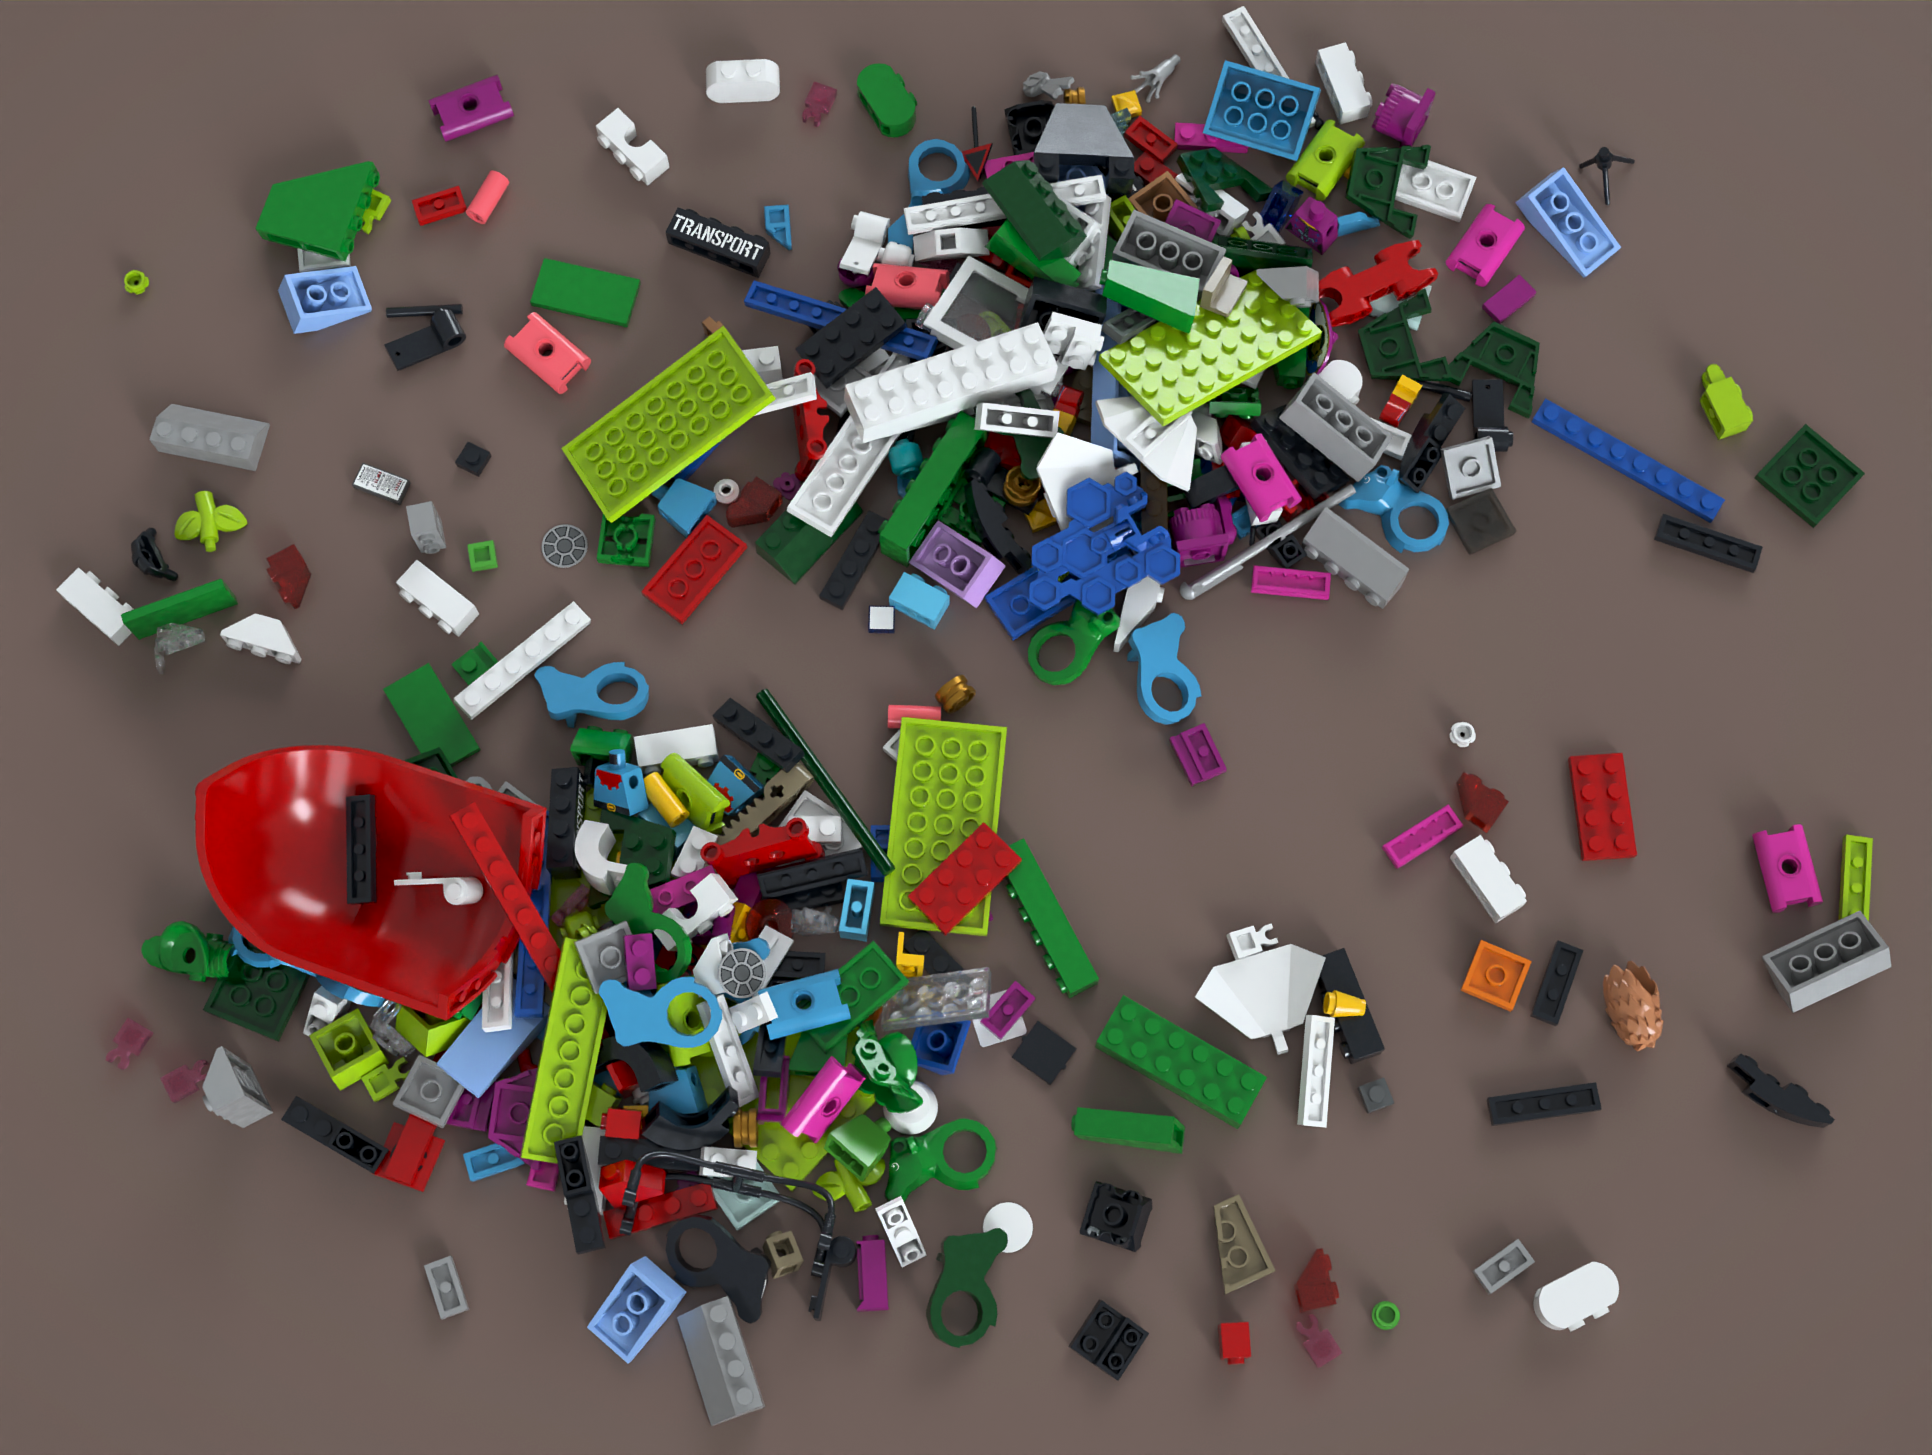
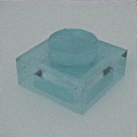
[1111,108,1131,134]

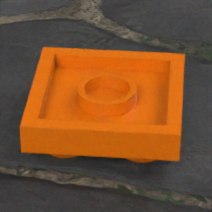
[1460,940,1532,1012]

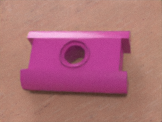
[1446,204,1525,287]
[1220,434,1302,522]
[1752,824,1823,913]
[781,1056,867,1143]

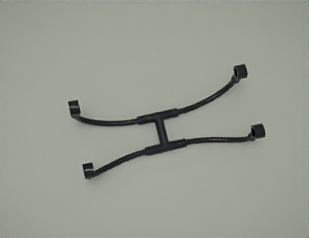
[619,1150,836,1278]

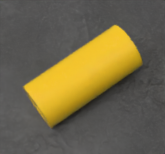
[644,772,690,828]

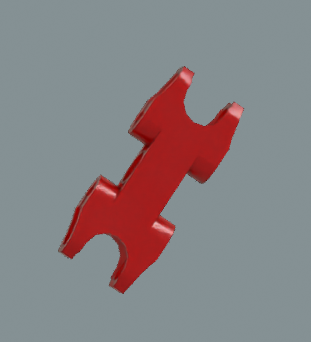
[1319,240,1438,327]

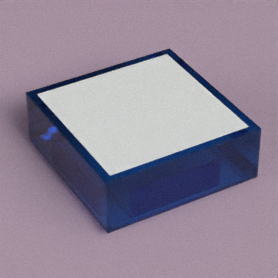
[868,606,895,633]

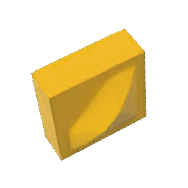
[1111,90,1142,121]
[1024,499,1057,533]

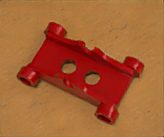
[792,359,829,482]
[700,818,825,889]

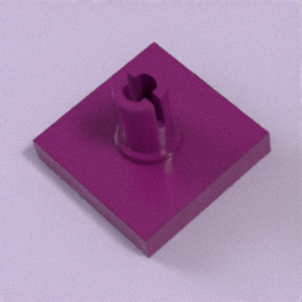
[1165,199,1221,242]

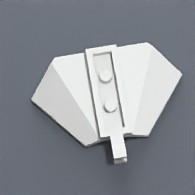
[1095,396,1197,492]
[1036,433,1138,532]
[1195,944,1326,1055]

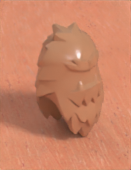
[1603,961,1664,1052]

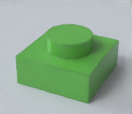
[467,540,498,572]

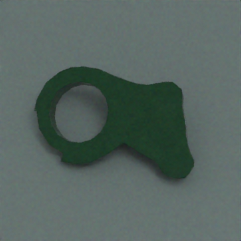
[973,388,1064,481]
[926,1228,1008,1348]

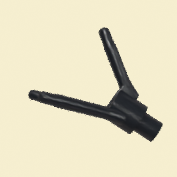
[1579,147,1635,205]

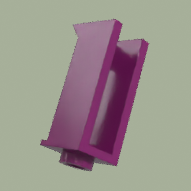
[756,1055,791,1126]
[856,1235,889,1312]

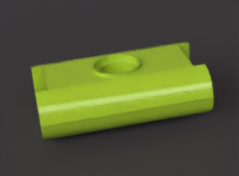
[1286,120,1365,201]
[660,753,730,835]
[656,974,714,1067]

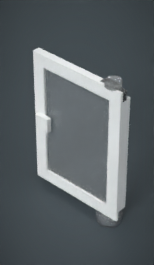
[915,256,1069,398]

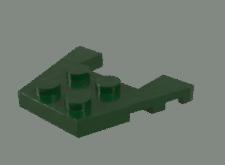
[1345,145,1431,239]
[1176,147,1276,213]
[1358,289,1452,381]
[1449,322,1540,419]
[587,809,676,909]

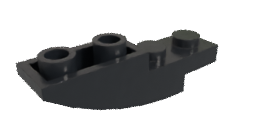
[1399,393,1466,493]
[964,479,1032,575]
[1727,1054,1835,1128]
[281,1096,389,1174]
[554,1135,606,1255]

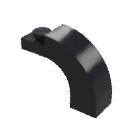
[595,1036,679,1093]
[642,1086,739,1150]

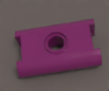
[428,74,514,142]

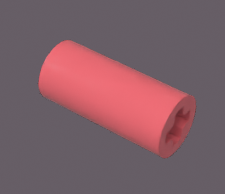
[466,170,510,224]
[888,705,941,729]

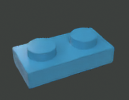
[463,1143,525,1182]

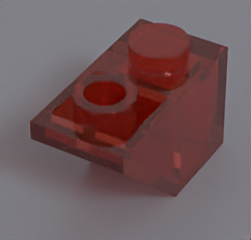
[726,476,783,528]
[266,544,311,609]
[1456,772,1509,833]
[1294,1248,1339,1313]

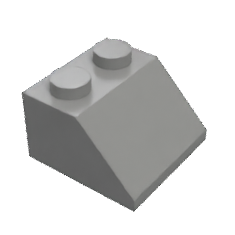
[1257,266,1319,308]

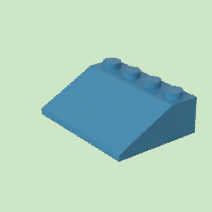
[1203,60,1321,161]

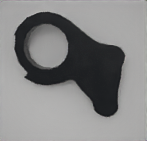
[666,1214,771,1324]

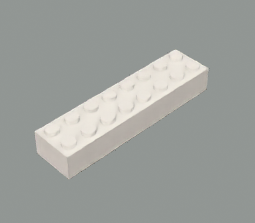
[844,322,1058,443]

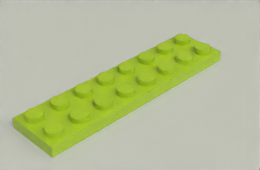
[520,937,607,1164]

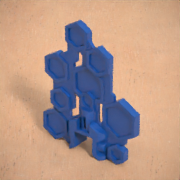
[1029,472,1180,616]

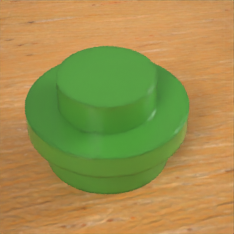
[1371,1301,1400,1330]

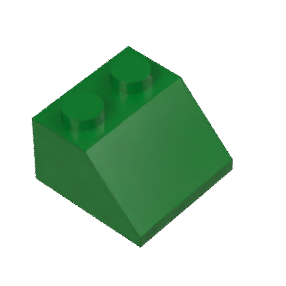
[570,726,634,766]

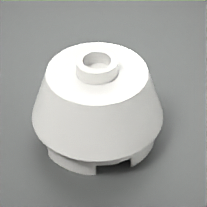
[883,1080,938,1135]

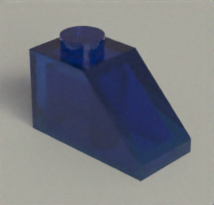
[1254,180,1304,233]

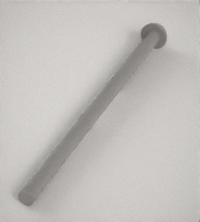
[1180,484,1356,600]

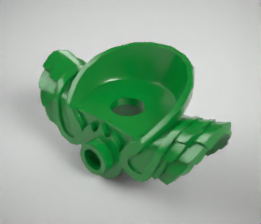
[141,921,234,982]
[852,1019,923,1113]

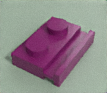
[1169,723,1227,787]
[446,1078,500,1132]

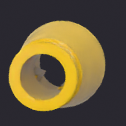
[1323,990,1366,1017]

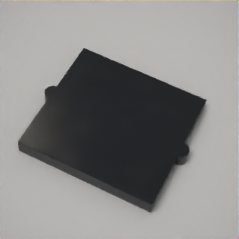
[1012,1021,1077,1085]

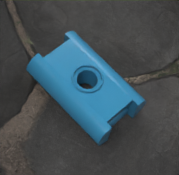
[758,969,851,1040]

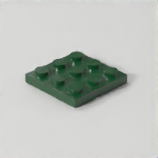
[1754,424,1865,528]
[203,938,311,1042]

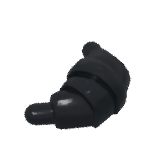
[131,527,178,582]

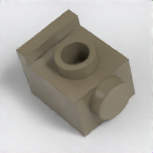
[762,1231,804,1279]

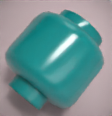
[888,439,923,479]

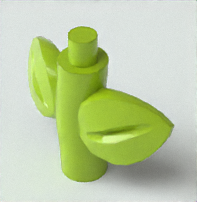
[174,491,248,552]
[812,1159,885,1212]

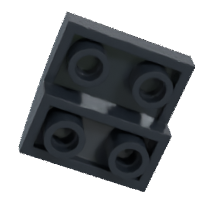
[1068,1300,1149,1381]

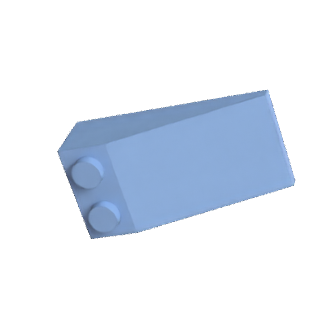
[1515,167,1621,278]
[436,978,550,1098]

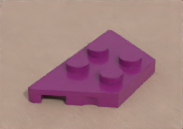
[488,1068,542,1170]

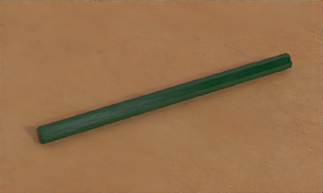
[756,689,895,876]

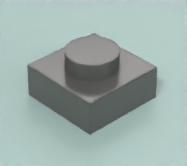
[1357,1078,1394,1114]

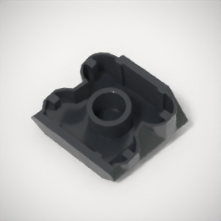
[1004,100,1055,155]
[1080,1181,1153,1252]

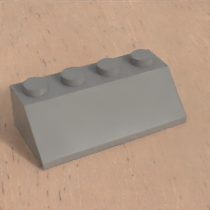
[1112,210,1226,301]
[1279,373,1393,482]
[149,404,270,471]
[1301,507,1409,609]
[1762,911,1891,1013]
[202,1046,273,1128]
[677,1296,765,1426]

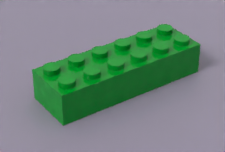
[878,411,987,568]
[1095,995,1267,1129]

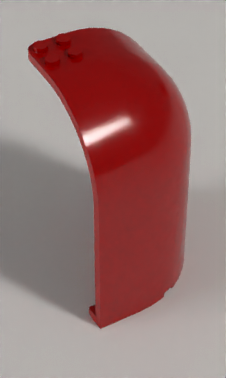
[195,745,547,1021]

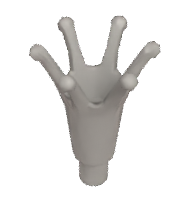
[1130,54,1181,103]

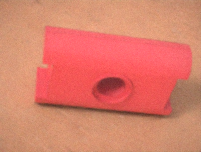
[865,263,950,311]
[504,312,591,394]

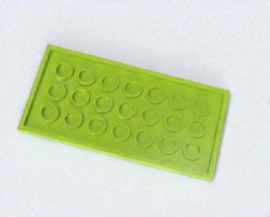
[1098,270,1322,426]
[561,325,776,523]
[880,717,1007,936]

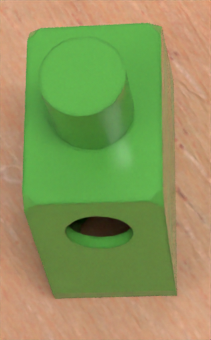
[824,1114,891,1182]

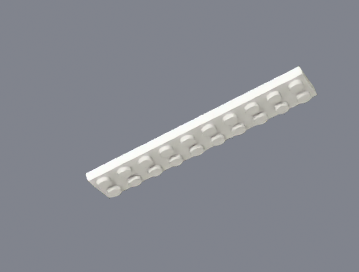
[787,329,931,537]

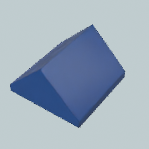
[911,1009,971,1075]

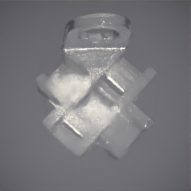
[154,623,206,674]
[791,905,841,936]
[369,1000,416,1058]

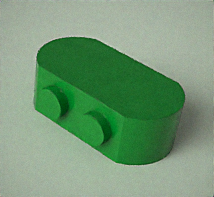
[857,63,917,138]

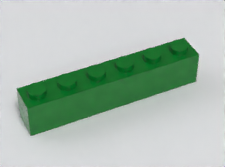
[1005,838,1099,999]

